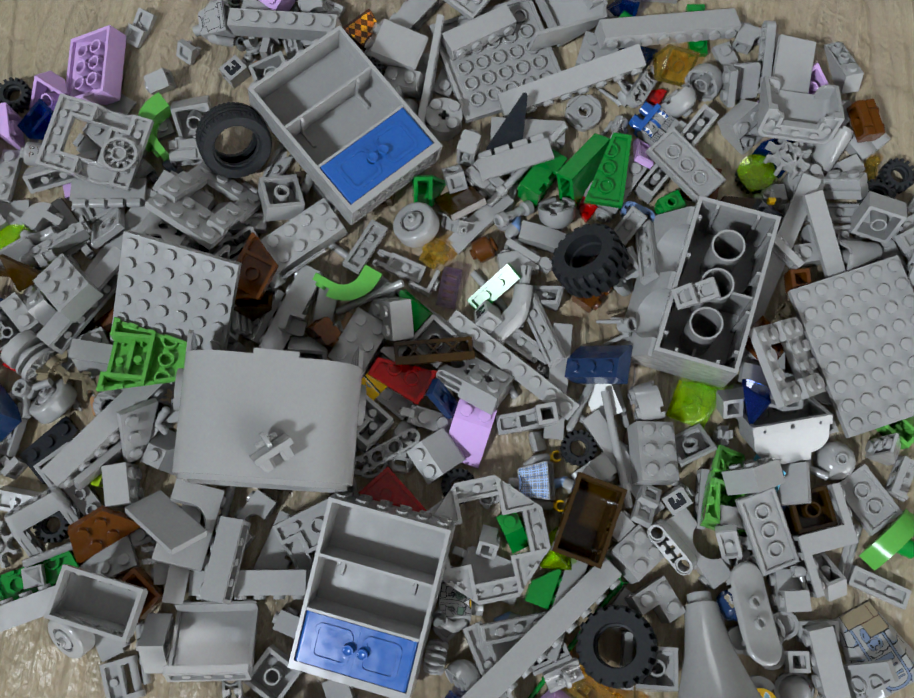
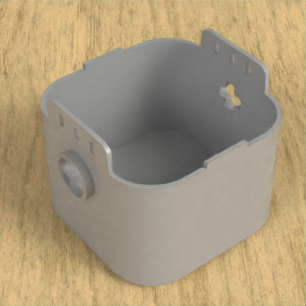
[172,330,366,493]

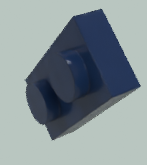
[426,378,458,419]

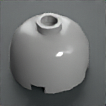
[685,63,723,102]
[659,82,697,118]
[538,197,575,231]
[813,441,856,481]
[444,659,482,696]

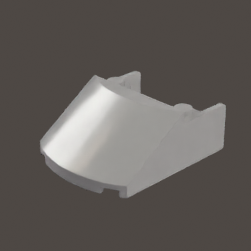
[527,0,608,52]

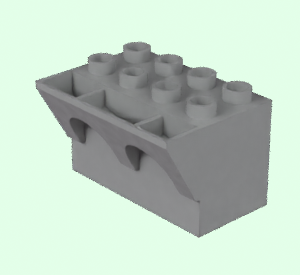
[617,196,781,389]

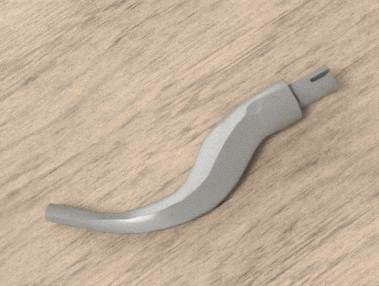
[489,265,533,400]

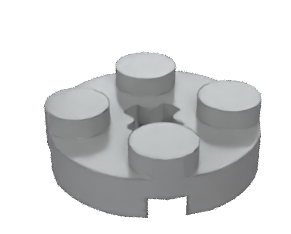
[565,94,602,132]

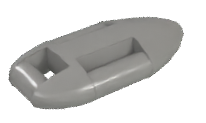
[388,418,417,474]

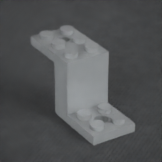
[791,483,859,598]

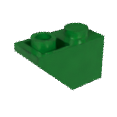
[524,569,563,609]

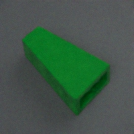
[556,133,610,207]

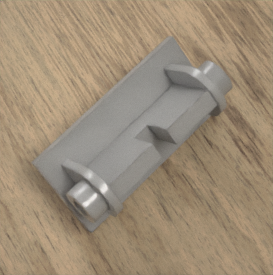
[438,211,474,235]

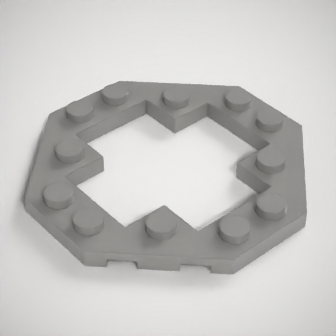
[433,475,551,605]

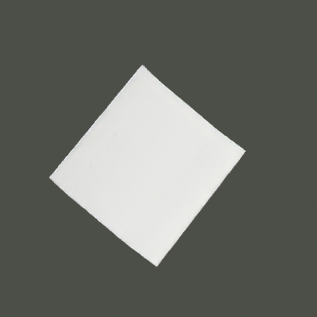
[587,384,623,420]

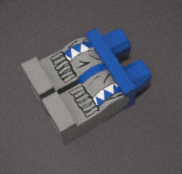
[628,101,687,146]

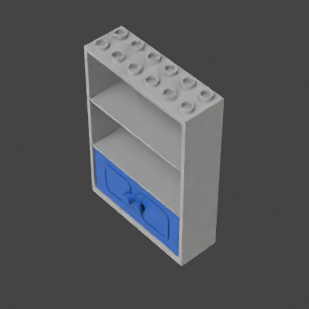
[248,25,443,226]
[288,490,456,698]

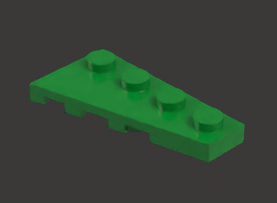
[584,132,632,209]
[0,551,81,601]

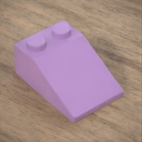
[448,399,497,468]

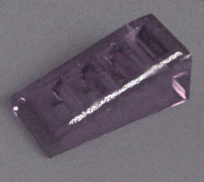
[436,266,463,309]

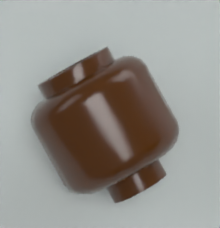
[469,235,498,263]

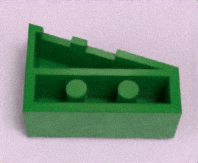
[517,148,567,208]

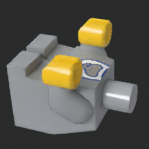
[753,184,787,210]

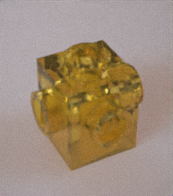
[419,238,451,270]

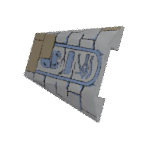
[835,601,914,698]

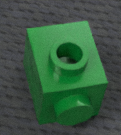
[654,190,687,215]

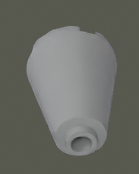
[811,126,854,175]
[837,239,883,272]

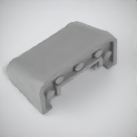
[757,76,845,144]

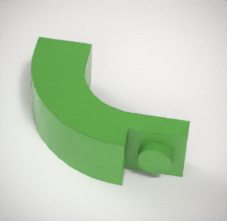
[138,92,172,161]
[313,265,383,301]
[859,509,914,571]

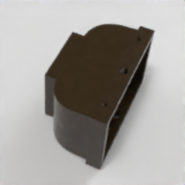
[551,472,627,569]

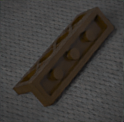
[393,336,475,366]

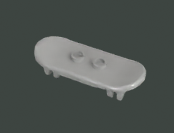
[726,561,782,666]

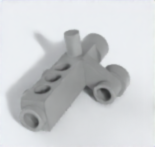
[19,221,92,269]

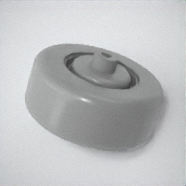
[393,202,440,248]
[29,379,77,424]
[48,620,95,659]

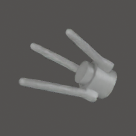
[598,79,636,108]
[600,115,629,139]
[596,317,637,346]

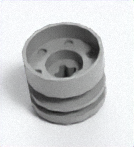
[0,329,57,382]

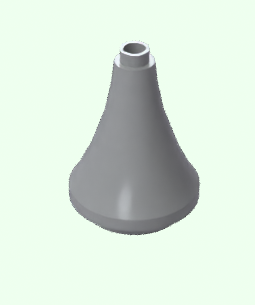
[677,591,762,698]

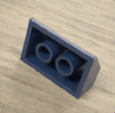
[565,345,633,384]

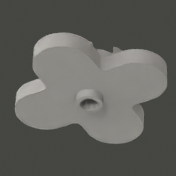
[727,611,799,670]

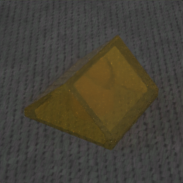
[653,44,700,87]

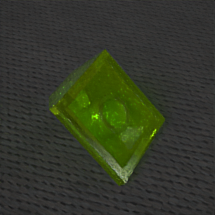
[666,380,717,428]

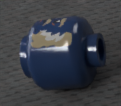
[716,590,738,621]

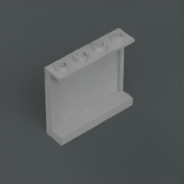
[163,599,260,682]

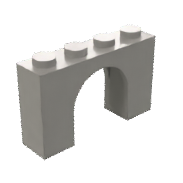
[151,479,227,572]

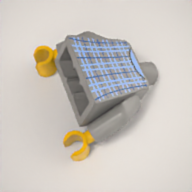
[508,450,564,512]

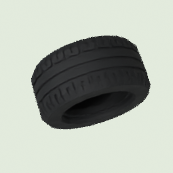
[195,102,272,178]

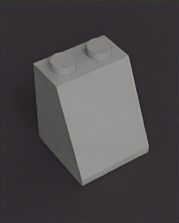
[364,19,429,70]

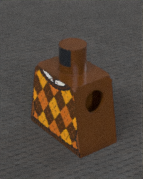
[342,9,378,53]

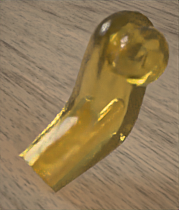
[863,156,881,181]

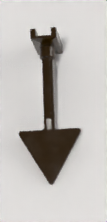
[0,254,41,292]

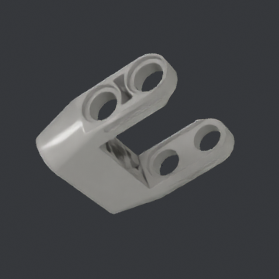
[4,485,84,557]

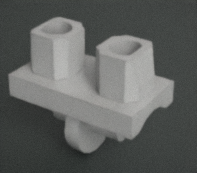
[250,431,295,473]
[542,657,584,693]

